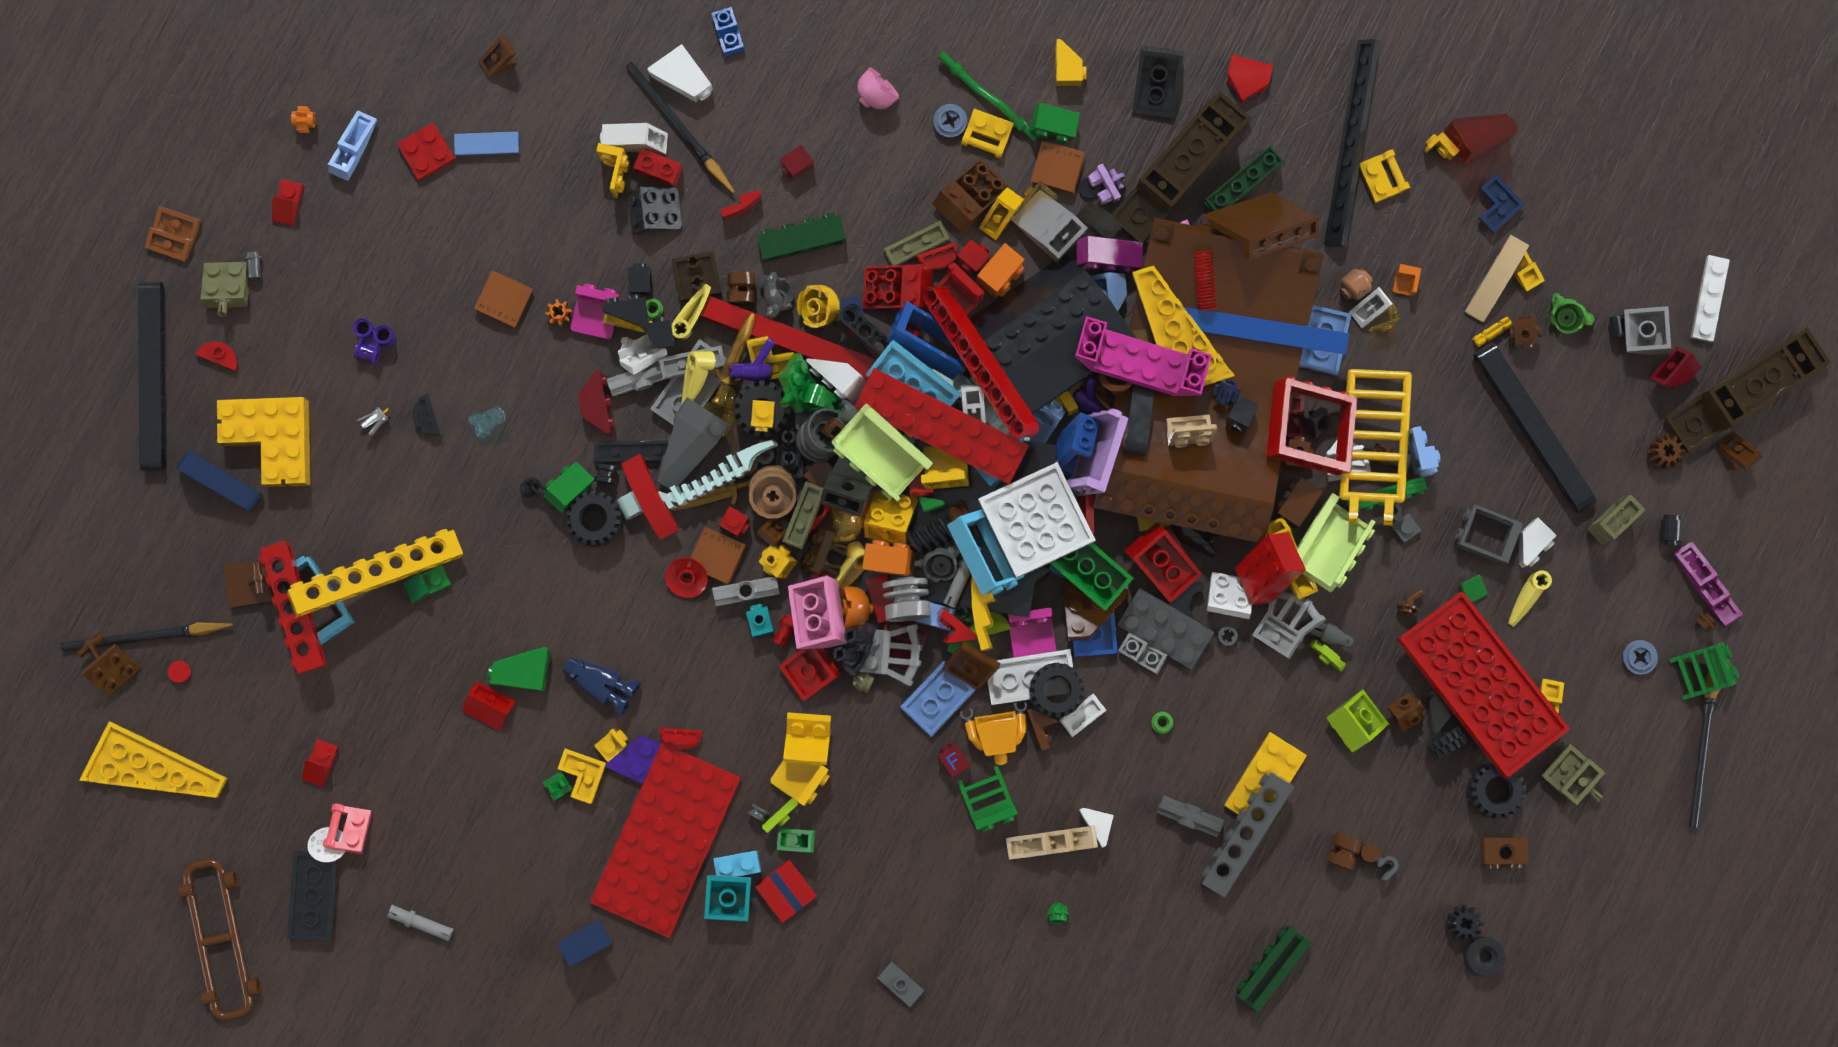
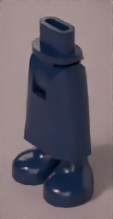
[563,657,641,718]

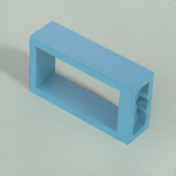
[947,509,1024,595]
[278,556,355,645]

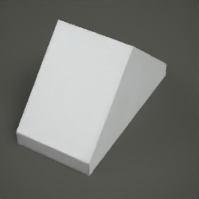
[1349,287,1392,328]
[1079,808,1113,848]

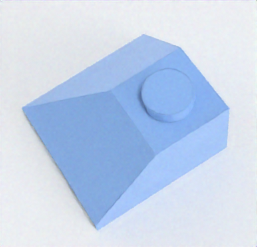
[1091,272,1127,311]

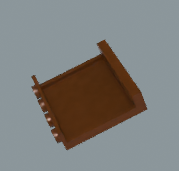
[1202,192,1319,260]

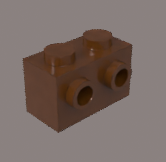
[1275,477,1323,529]

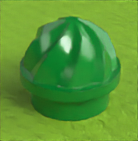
[1047,902,1069,924]

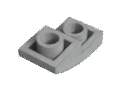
[1118,633,1168,675]

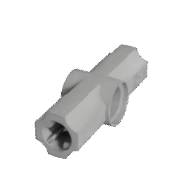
[607,362,663,397]
[712,576,780,607]

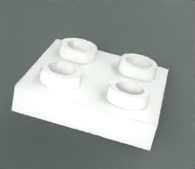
[1207,572,1252,619]

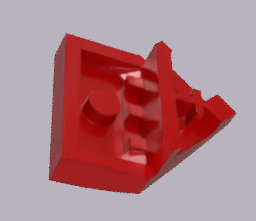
[1227,55,1273,103]

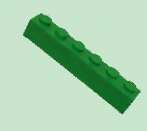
[1345,477,1427,513]

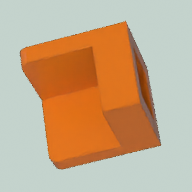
[1392,264,1421,297]

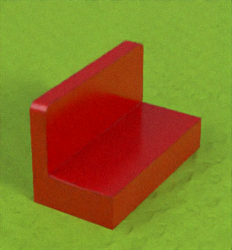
[462,681,515,731]

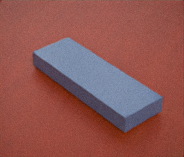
[454,132,520,156]

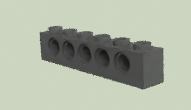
[1201,771,1294,898]

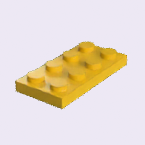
[1224,732,1307,820]

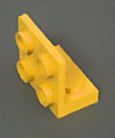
[596,143,630,198]
[921,447,969,489]
[864,491,918,544]
[783,712,831,765]

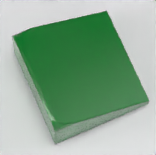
[919,497,948,514]
[1458,574,1487,602]

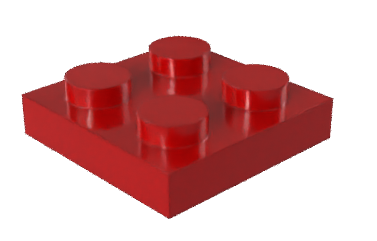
[397,122,456,181]

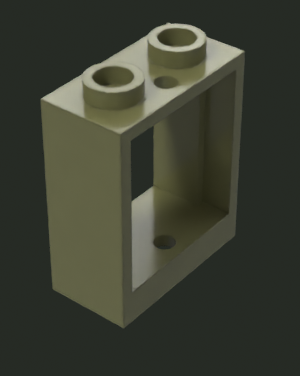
[1587,494,1645,544]

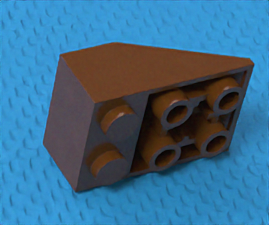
[932,159,1010,233]

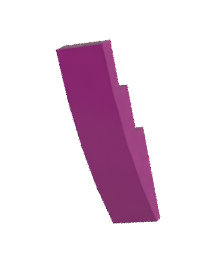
[1674,542,1743,628]

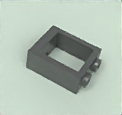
[1455,504,1523,565]

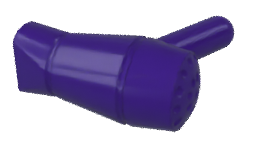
[729,339,774,382]
[1073,377,1109,414]

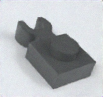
[1390,503,1421,543]

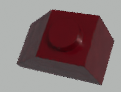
[1650,346,1702,388]

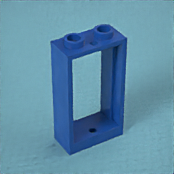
[886,301,966,380]

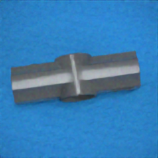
[1156,795,1224,837]

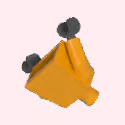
[960,701,1027,765]

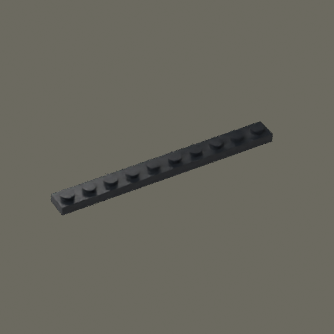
[1324,39,1380,247]

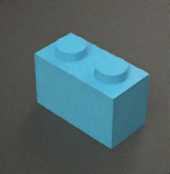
[713,850,762,877]

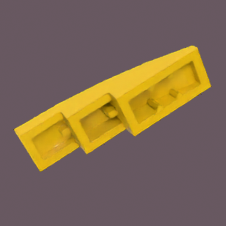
[971,576,995,651]

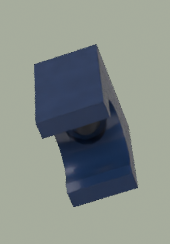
[556,919,613,967]

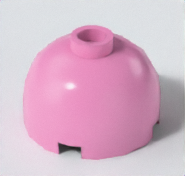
[857,67,899,110]

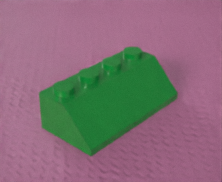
[1049,543,1133,611]

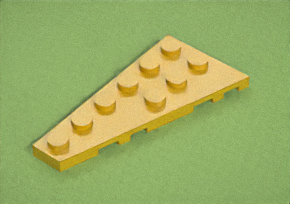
[1132,266,1235,396]
[79,721,228,798]

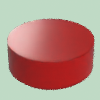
[168,661,191,683]

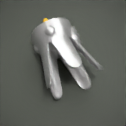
[357,407,389,437]

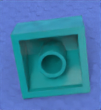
[704,875,751,921]

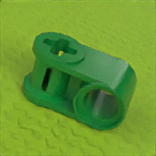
[802,383,844,413]

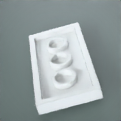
[987,649,1073,705]

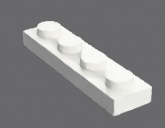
[1690,255,1730,343]

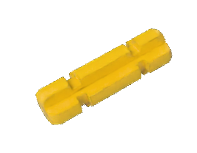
[1473,317,1513,347]

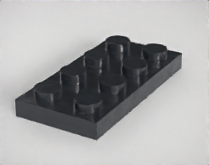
[287,851,338,941]

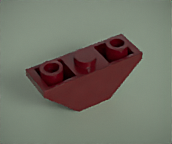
[578,370,615,436]

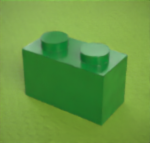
[1029,103,1080,143]
[543,462,595,514]

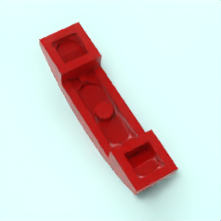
[622,454,680,540]

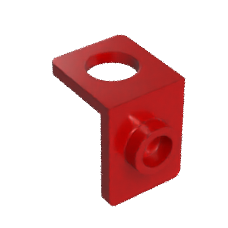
[909,468,933,498]

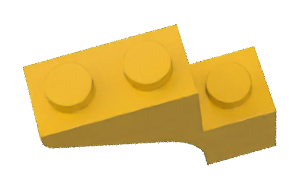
[1266,517,1318,600]

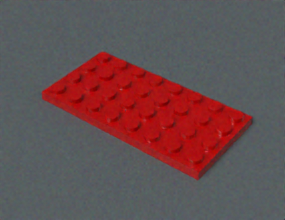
[1397,591,1570,779]
[590,743,741,938]

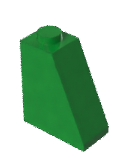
[487,647,551,691]

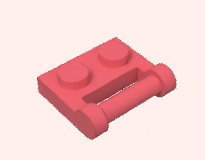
[322,804,372,854]

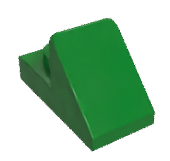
[403,565,451,603]
[777,828,815,853]

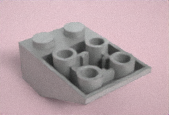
[1011,189,1088,263]

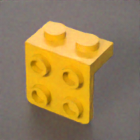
[770,761,830,806]

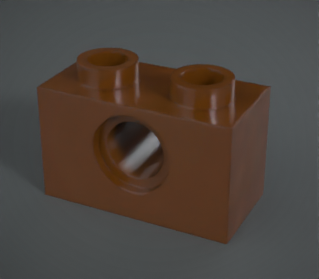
[1480,837,1529,868]

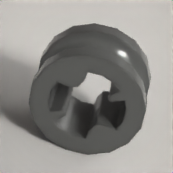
[1217,626,1238,646]
[748,804,769,822]

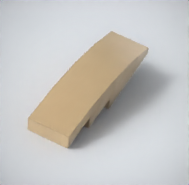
[1465,235,1529,323]
[1006,825,1098,860]

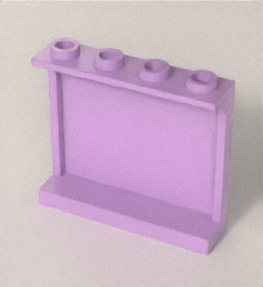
[1066,409,1128,497]

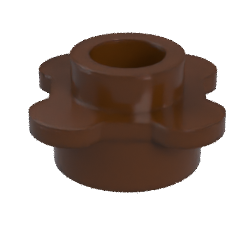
[1696,611,1716,632]

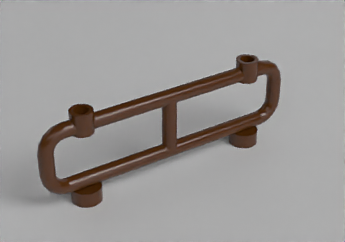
[178,858,262,1021]

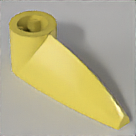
[671,284,711,340]
[682,351,716,404]
[834,541,865,589]
[1508,571,1552,627]

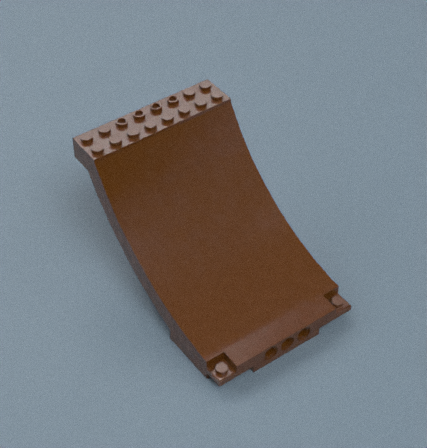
[1093,217,1324,543]

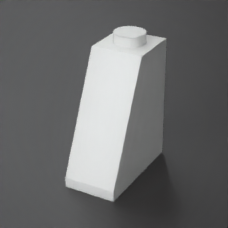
[647,44,713,102]
[600,123,668,154]

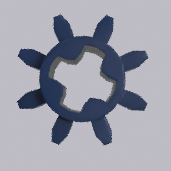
[1212,379,1241,405]

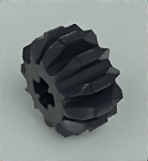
[1445,904,1484,942]

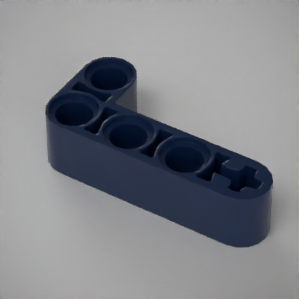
[176,449,262,512]

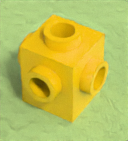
[759,545,798,579]

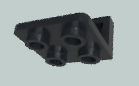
[628,186,682,234]

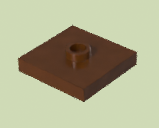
[942,642,1001,690]

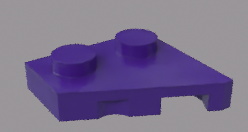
[605,735,661,784]

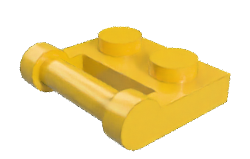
[961,109,1014,159]
[1359,149,1410,204]

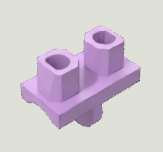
[1087,163,1126,205]

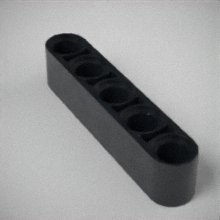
[1124,384,1155,456]

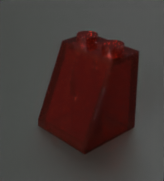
[1444,114,1518,166]

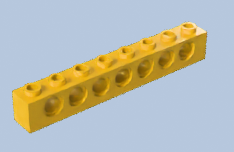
[287,529,463,618]

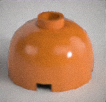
[839,586,873,629]

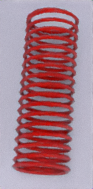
[1193,251,1218,311]

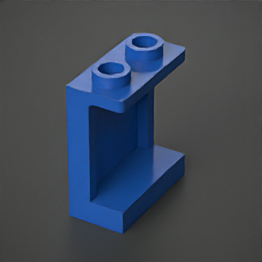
[1055,412,1099,478]

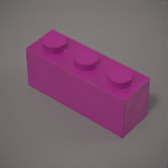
[1077,236,1143,274]

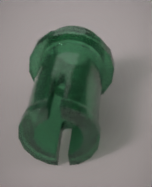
[954,606,974,627]

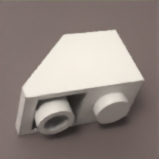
[1518,518,1557,568]

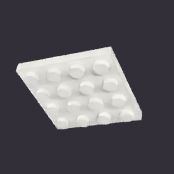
[978,462,1095,578]

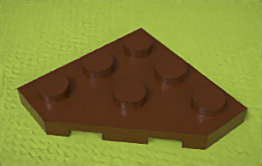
[1062,579,1129,641]

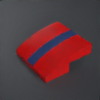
[754,859,817,923]

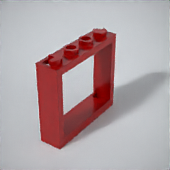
[1266,376,1357,476]

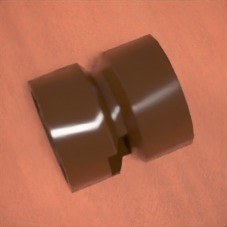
[727,271,755,306]
[1326,832,1363,871]

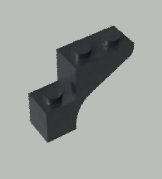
[601,294,675,350]

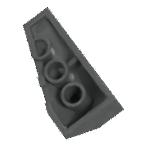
[656,397,729,490]

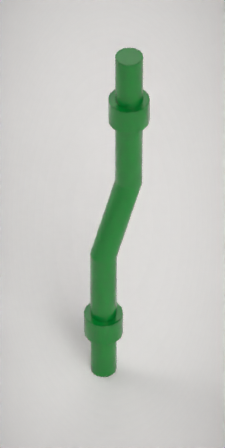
[937,51,1038,141]

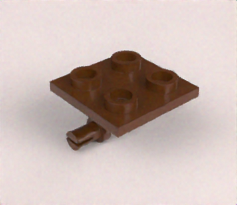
[223,560,272,608]
[76,631,142,696]

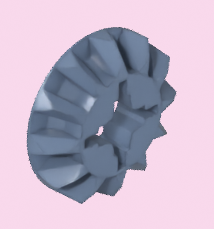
[933,104,967,138]
[1623,640,1658,675]

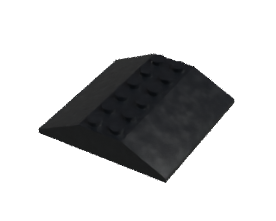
[969,254,1137,414]

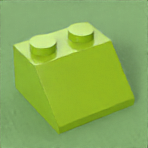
[1326,690,1389,753]

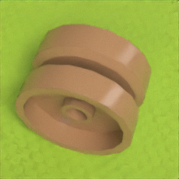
[749,465,796,519]

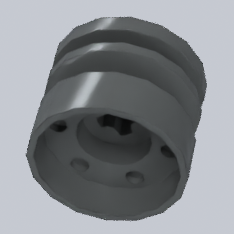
[796,409,848,462]

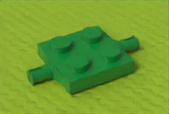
[779,353,816,413]

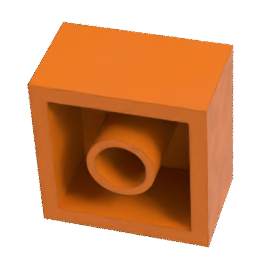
[976,243,1025,300]
[862,540,917,577]

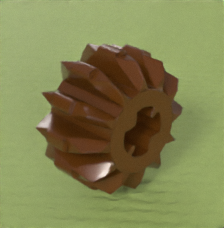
[1647,433,1686,470]

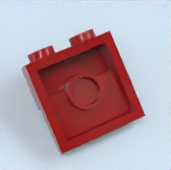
[779,648,841,701]

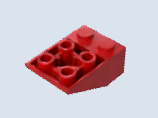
[863,264,933,311]

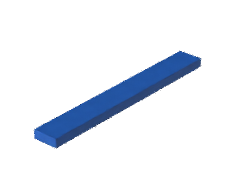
[1184,307,1349,355]

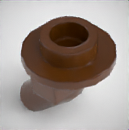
[1397,589,1424,616]

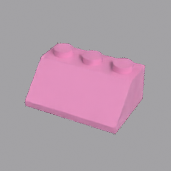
[788,576,847,649]

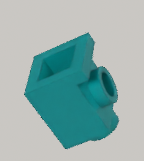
[746,604,774,638]

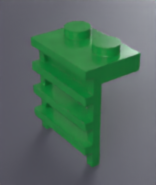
[1669,642,1739,700]
[957,765,1018,832]

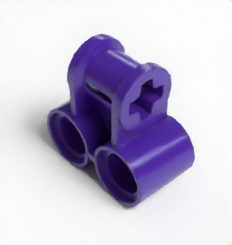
[353,318,396,365]

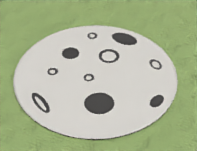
[308,827,345,862]

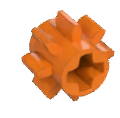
[291,106,316,133]
[545,299,573,327]

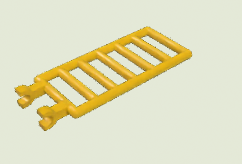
[1339,369,1412,526]

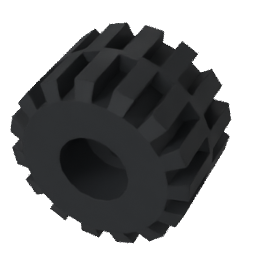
[734,381,790,438]

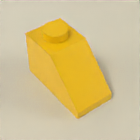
[1055,39,1086,86]
[979,187,1024,240]

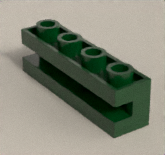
[1203,146,1284,212]
[757,213,846,263]
[1235,926,1312,1012]

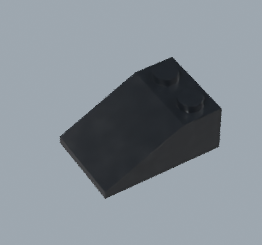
[1132,45,1184,118]

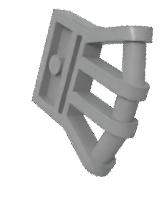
[1253,591,1326,659]
[859,624,923,686]

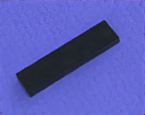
[594,440,669,464]

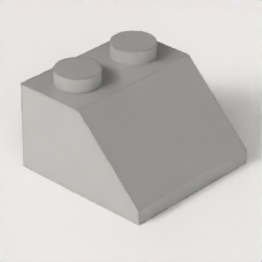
[1624,306,1671,355]

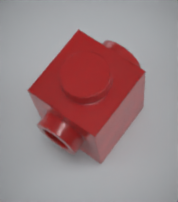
[957,240,990,275]

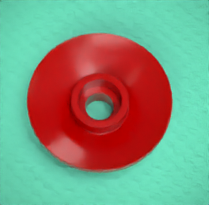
[665,557,708,598]

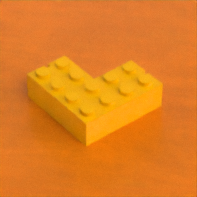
[217,397,310,487]

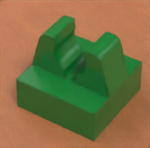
[542,771,573,801]

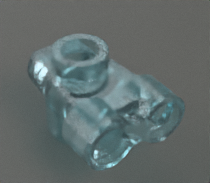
[468,406,506,439]

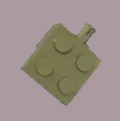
[200,262,249,317]
[1541,744,1605,805]

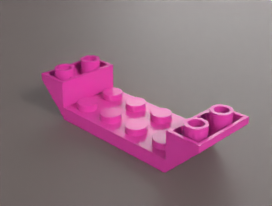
[1075,316,1212,396]

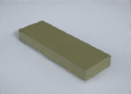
[883,220,950,266]
[782,481,823,550]

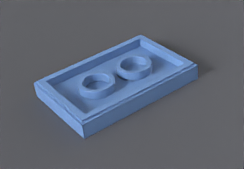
[1299,305,1352,377]
[900,660,976,737]

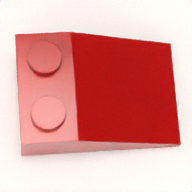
[1124,522,1203,603]

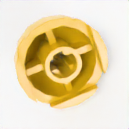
[797,285,840,328]

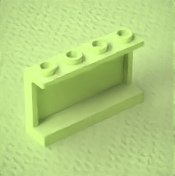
[832,403,933,501]
[1297,493,1375,592]

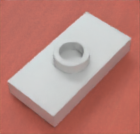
[1059,694,1107,737]

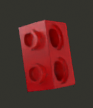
[633,148,683,188]

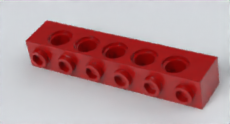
[259,541,327,674]

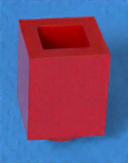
[719,506,750,538]

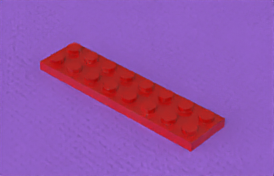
[855,368,1029,485]

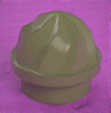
[852,672,874,693]

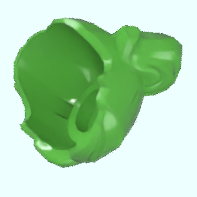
[1550,293,1595,334]

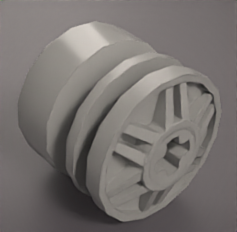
[882,577,931,622]

